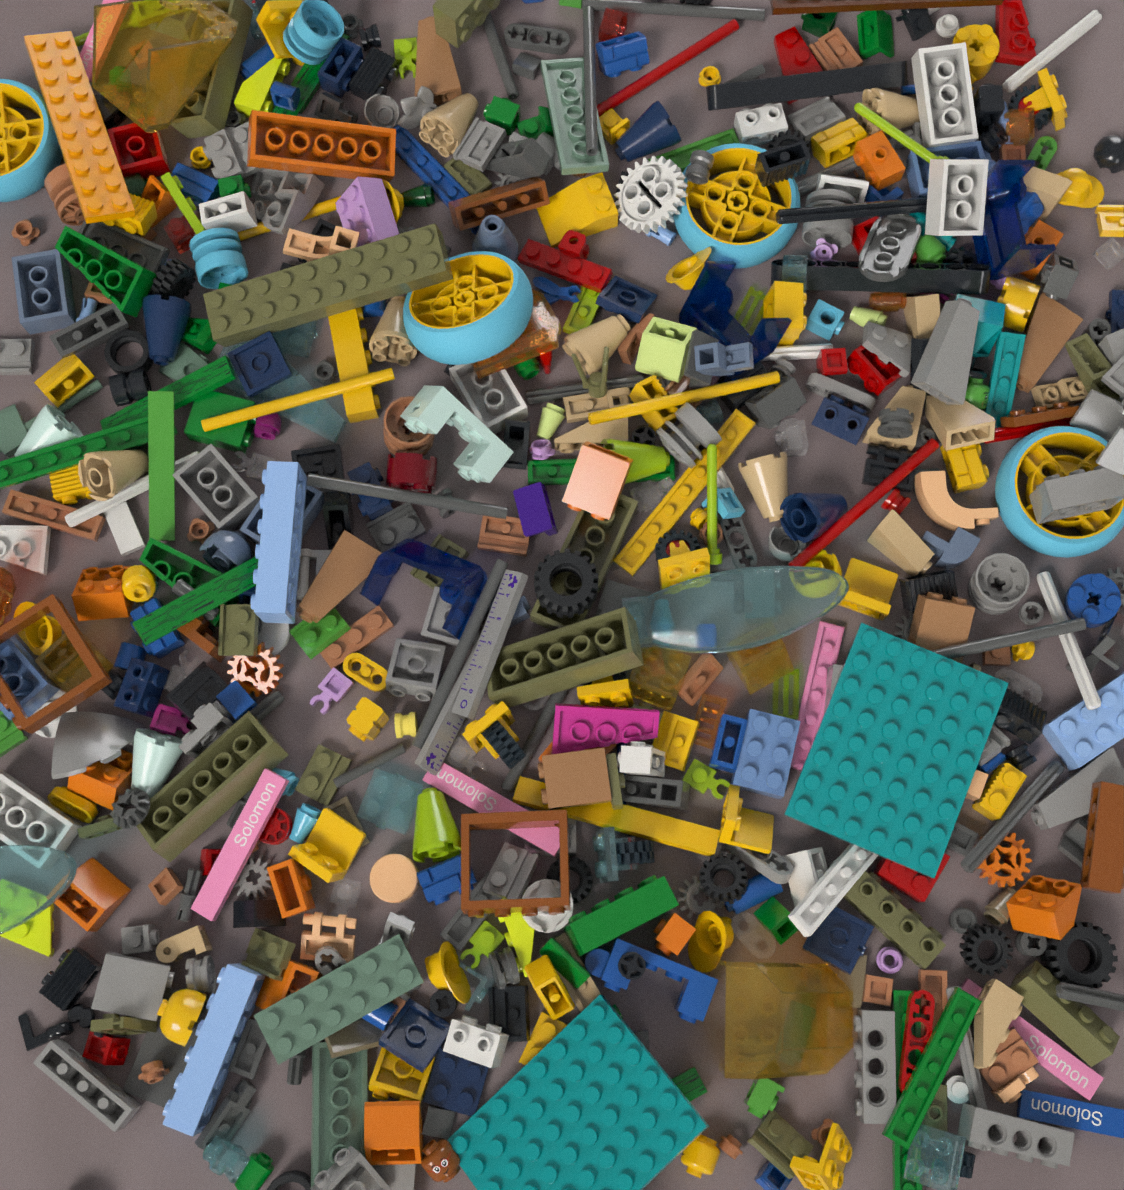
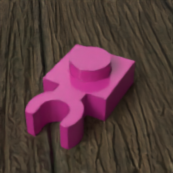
[150,703,193,736]

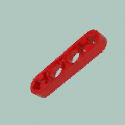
[898,989,935,1093]

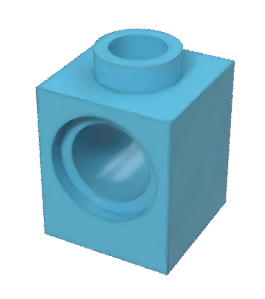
[805,299,845,341]

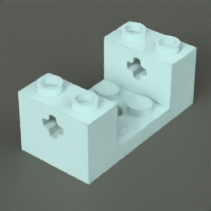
[400,385,513,483]

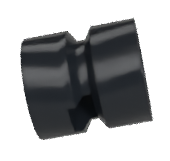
[109,368,152,407]

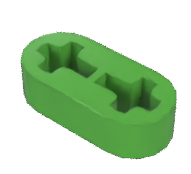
[1026,136,1057,170]

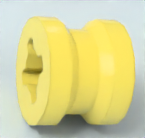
[394,712,418,739]

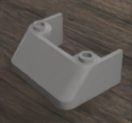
[1070,389,1124,475]

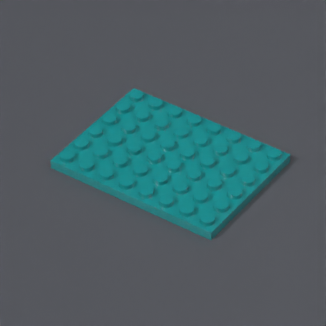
[784,623,1009,878]
[447,995,709,1190]

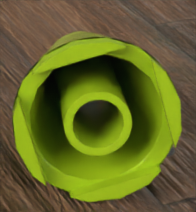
[601,438,670,484]
[412,788,461,863]

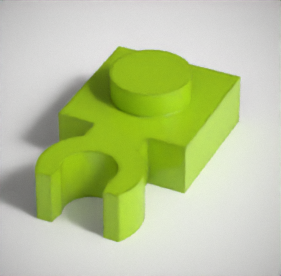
[394,37,417,79]
[682,758,730,800]
[460,920,505,969]

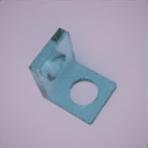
[782,255,808,293]
[459,962,489,1011]

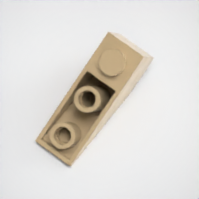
[554,417,628,453]
[974,979,1024,1069]

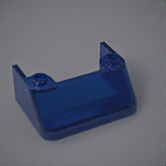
[972,160,1056,281]
[679,261,792,376]
[360,538,487,640]

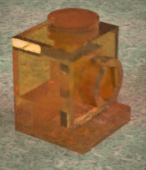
[1004,107,1035,146]

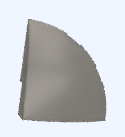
[251,169,325,234]
[51,712,145,779]

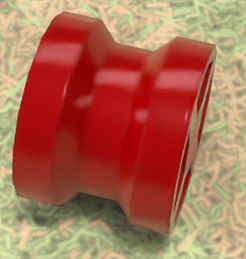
[881,488,911,515]

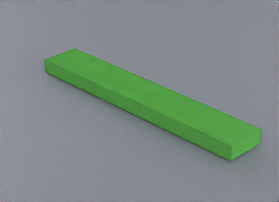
[148,391,175,541]

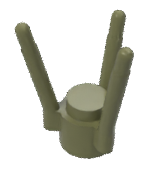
[572,346,609,398]

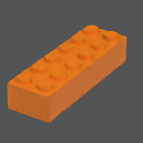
[247,110,396,183]

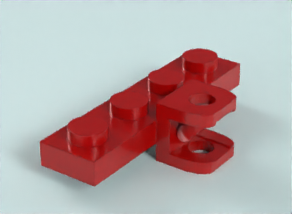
[518,230,613,293]

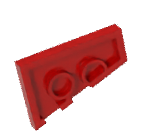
[995,0,1037,67]
[774,26,823,105]

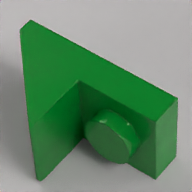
[517,106,554,140]
[182,318,217,354]

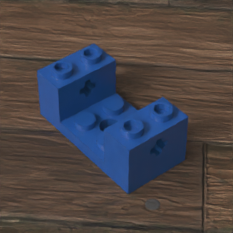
[601,938,718,1024]

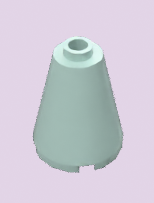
[14,404,84,457]
[131,728,183,799]

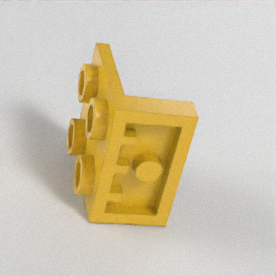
[256,0,304,59]
[835,558,898,621]
[719,784,774,854]
[288,808,366,883]
[790,1122,852,1190]

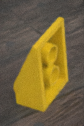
[536,172,618,248]

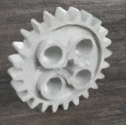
[614,156,688,234]

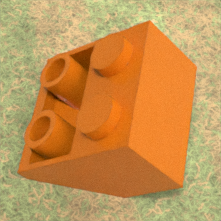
[71,565,134,621]
[67,749,133,811]
[49,857,132,932]
[1006,875,1082,940]
[255,959,323,1010]
[364,1100,424,1165]

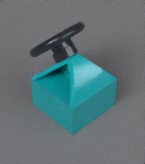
[954,294,1006,379]

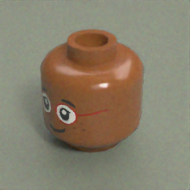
[421,1139,460,1183]

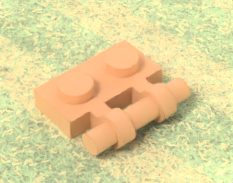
[300,912,357,963]

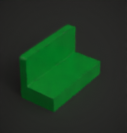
[857,10,895,59]

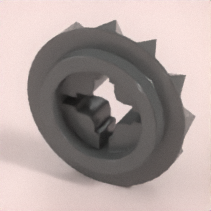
[110,787,150,829]

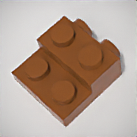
[177,616,226,663]

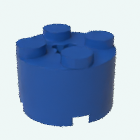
[1064,573,1121,628]

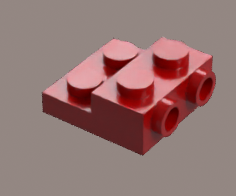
[847,345,911,396]

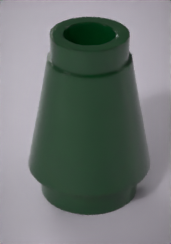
[401,183,435,207]

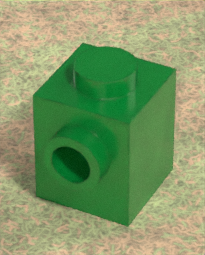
[483,96,521,136]
[218,175,252,198]
[753,896,798,945]

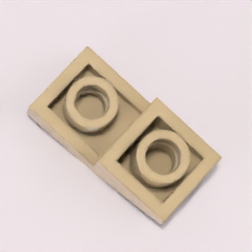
[1031,376,1088,409]

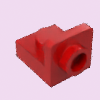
[82,1031,131,1066]

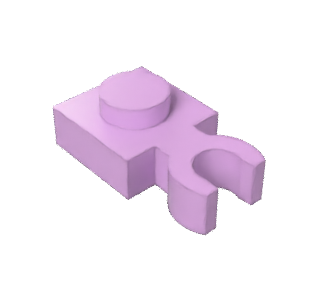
[310,667,354,715]

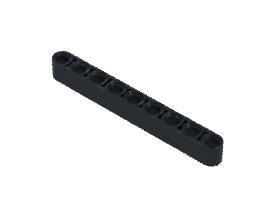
[706,61,909,111]
[770,259,991,295]

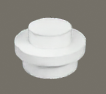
[936,14,959,38]
[945,1075,969,1104]

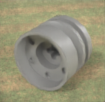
[802,189,856,249]
[655,402,722,469]
[968,553,1030,615]

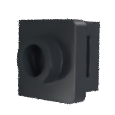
[895,8,935,41]

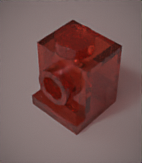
[598,8,628,43]
[163,215,196,254]

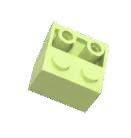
[635,316,697,383]

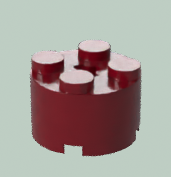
[386,453,437,494]

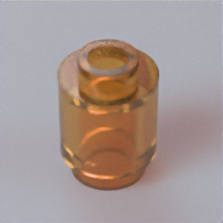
[869,292,906,312]

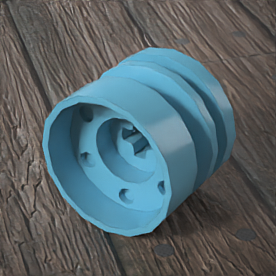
[283,0,344,65]
[189,228,249,289]

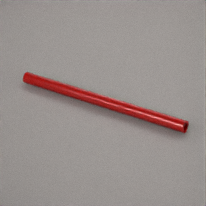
[597,19,739,117]
[788,438,939,573]

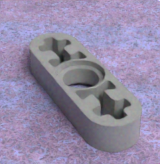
[805,373,876,414]
[725,844,793,884]

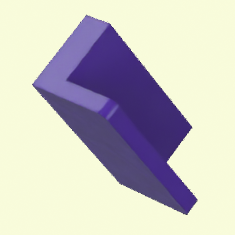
[513,482,558,537]

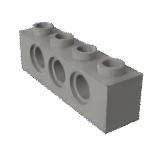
[853,1009,896,1124]
[33,1038,142,1132]
[957,1103,1075,1169]

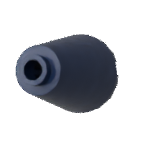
[614,101,682,162]
[142,295,192,366]
[780,493,848,543]

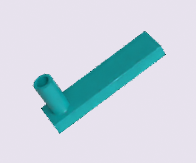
[984,332,1026,428]

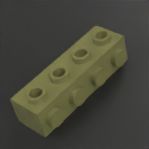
[843,871,946,969]
[1009,960,1120,1067]

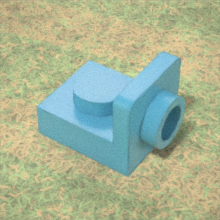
[701,488,745,519]

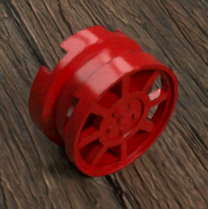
[259,808,293,845]

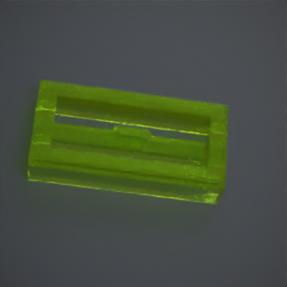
[729,286,765,339]
[772,668,799,720]

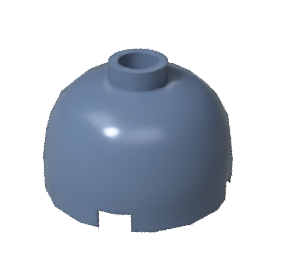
[199,530,252,573]

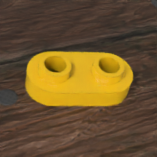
[343,653,388,692]
[47,786,98,823]

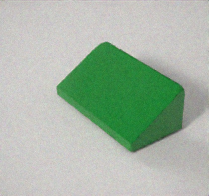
[540,938,590,989]

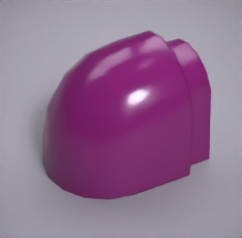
[254,412,282,440]

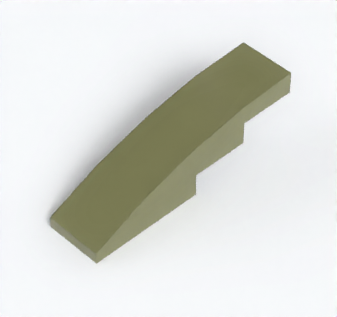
[1065,333,1121,402]

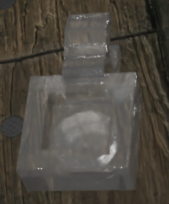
[629,477,674,514]

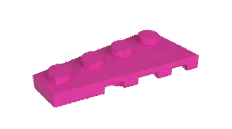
[552,703,660,754]

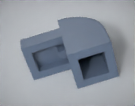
[694,342,754,376]
[920,527,981,569]

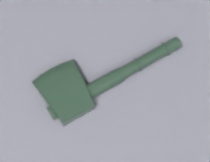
[130,342,209,450]
[0,379,103,458]

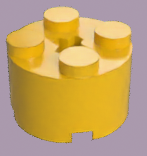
[952,24,1000,81]
[997,276,1041,333]

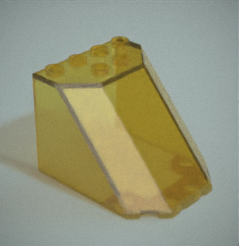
[92,0,238,133]
[719,960,853,1079]

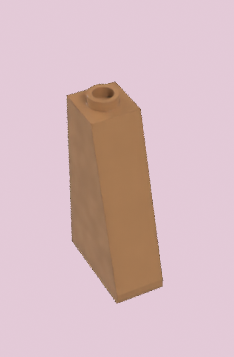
[415,16,462,106]
[1016,292,1083,393]
[296,530,388,623]

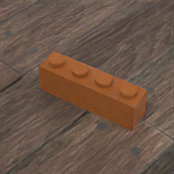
[448,176,550,231]
[1080,781,1124,894]

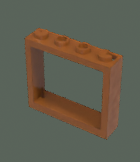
[0,594,113,734]
[461,810,571,918]

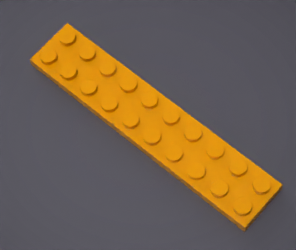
[24,31,135,224]

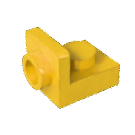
[599,108,630,145]

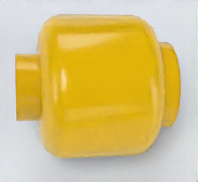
[122,565,156,602]
[680,1134,720,1179]

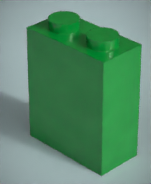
[184,391,257,454]

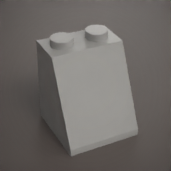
[91,951,175,1021]

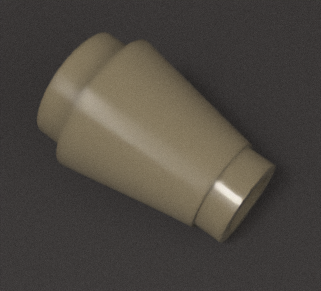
[983,887,1017,927]

